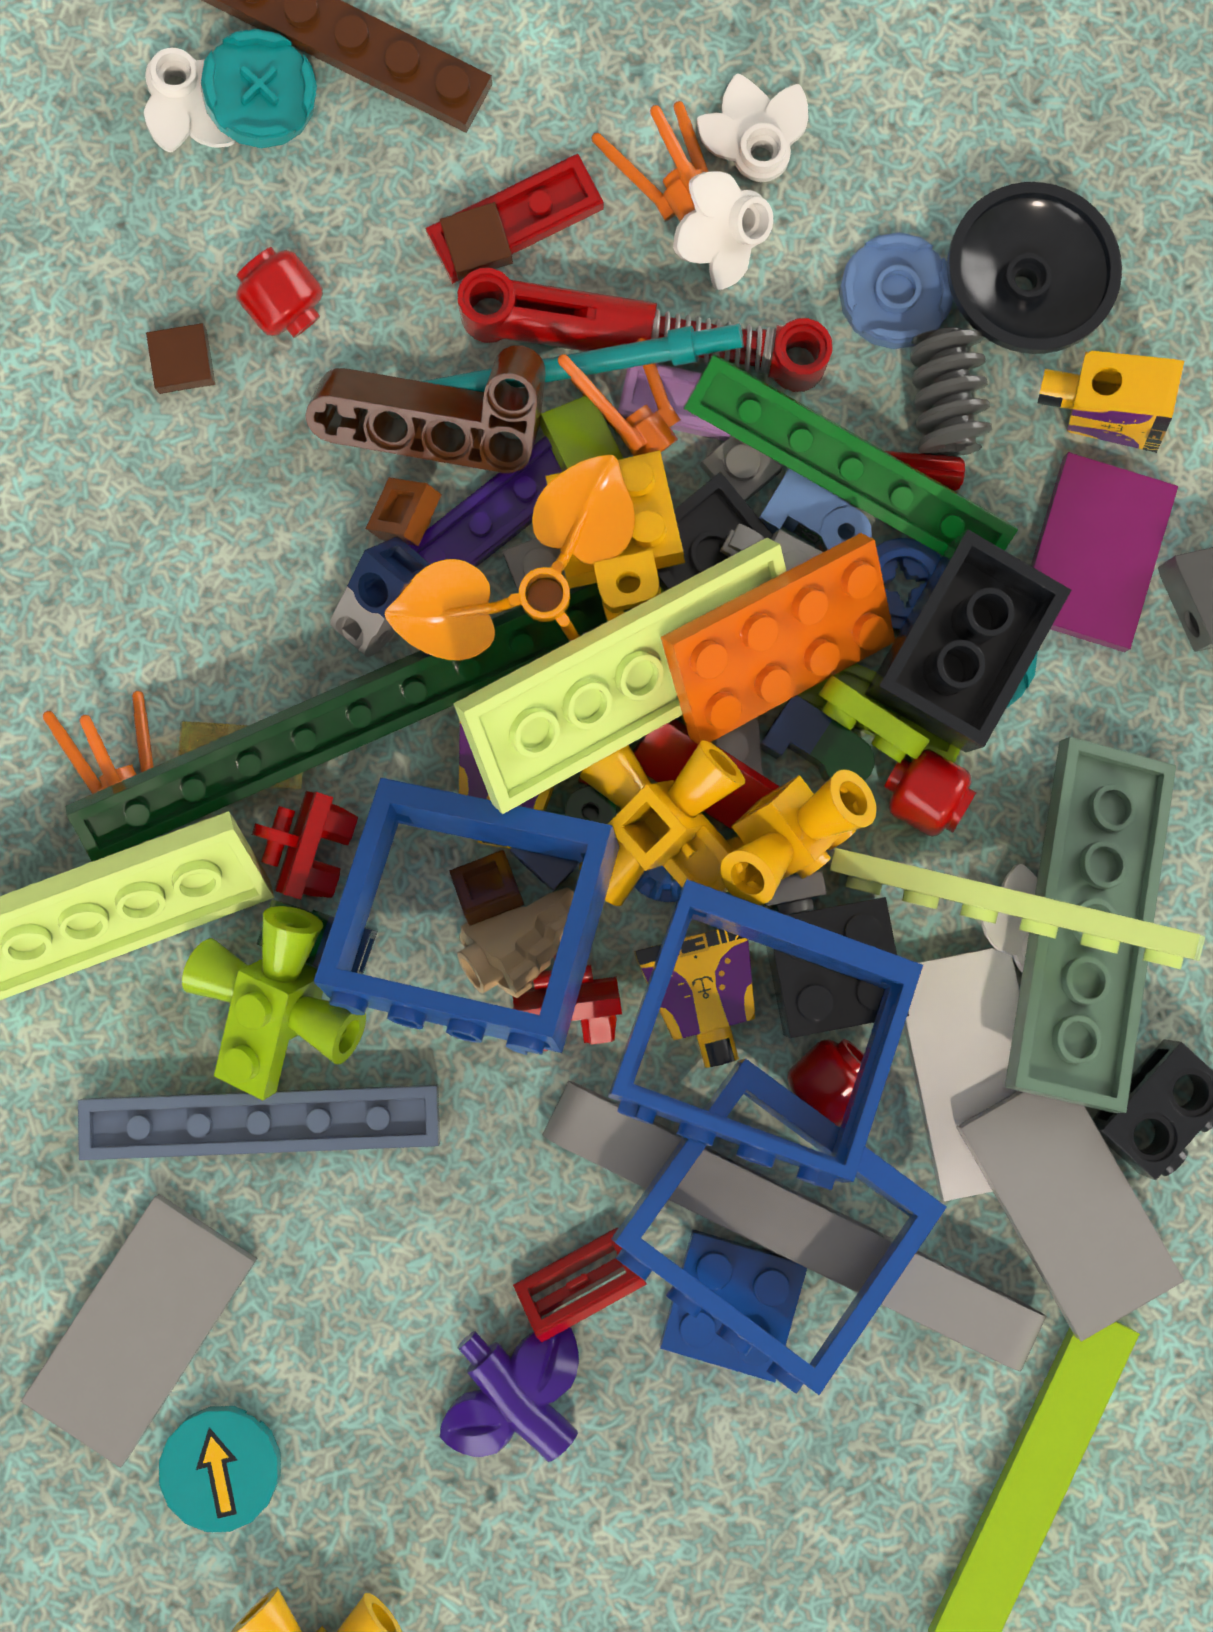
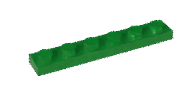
[684,353,1018,555]

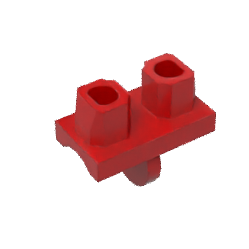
[251,791,358,900]
[513,954,622,1051]

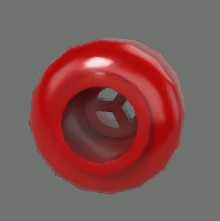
[236,247,323,338]
[884,749,977,837]
[787,1039,864,1127]

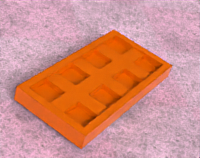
[661,533,895,745]

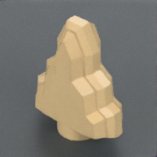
[457,888,574,998]

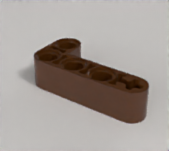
[305,345,546,473]

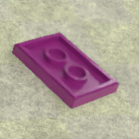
[1031,452,1178,653]

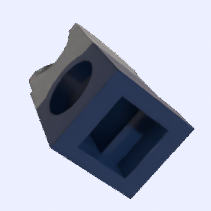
[330,536,431,657]

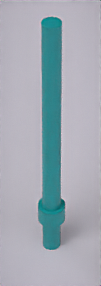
[422,323,744,392]

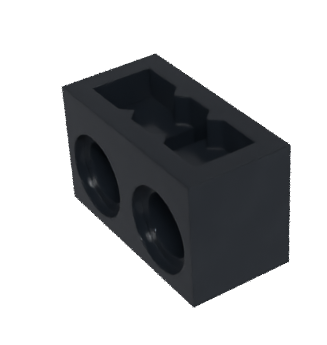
[1092,1039,1213,1180]

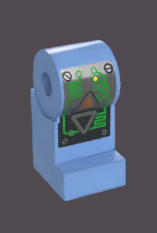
[759,469,872,552]

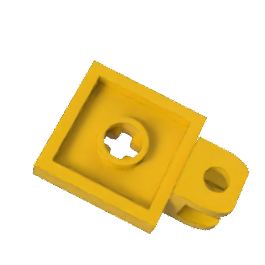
[545,450,685,622]

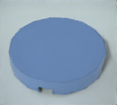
[839,232,953,349]

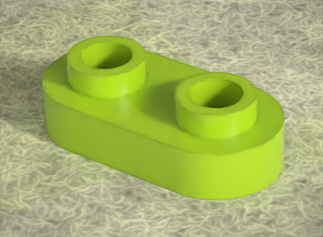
[818,675,930,763]

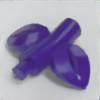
[440,1327,579,1462]

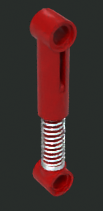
[457,268,833,392]

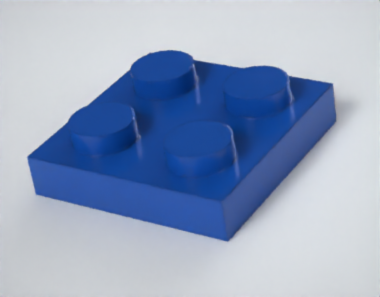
[660,1229,807,1383]

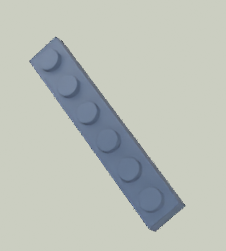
[78,1084,440,1160]

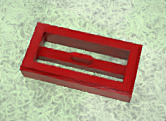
[513,1227,647,1342]

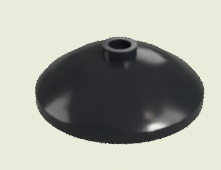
[947,182,1122,354]

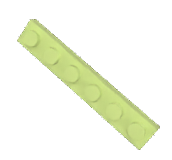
[830,848,1205,969]

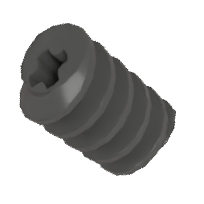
[910,327,992,456]

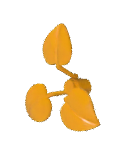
[385,455,635,661]

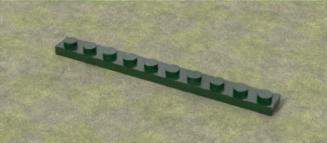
[65,583,633,861]

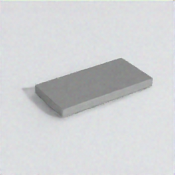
[956,1091,1184,1342]
[20,1194,258,1468]

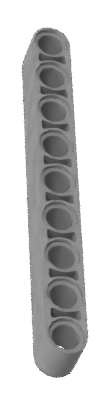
[542,1081,1046,1371]

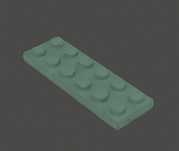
[1005,737,1176,1113]

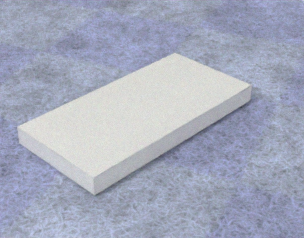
[904,947,1020,1201]

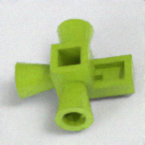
[182,906,366,1101]

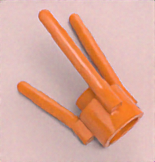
[591,101,709,222]
[558,338,681,456]
[43,691,154,794]

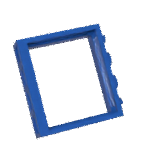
[314,777,619,1055]
[608,879,923,1190]
[611,1058,947,1395]

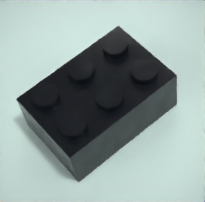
[865,529,1072,753]

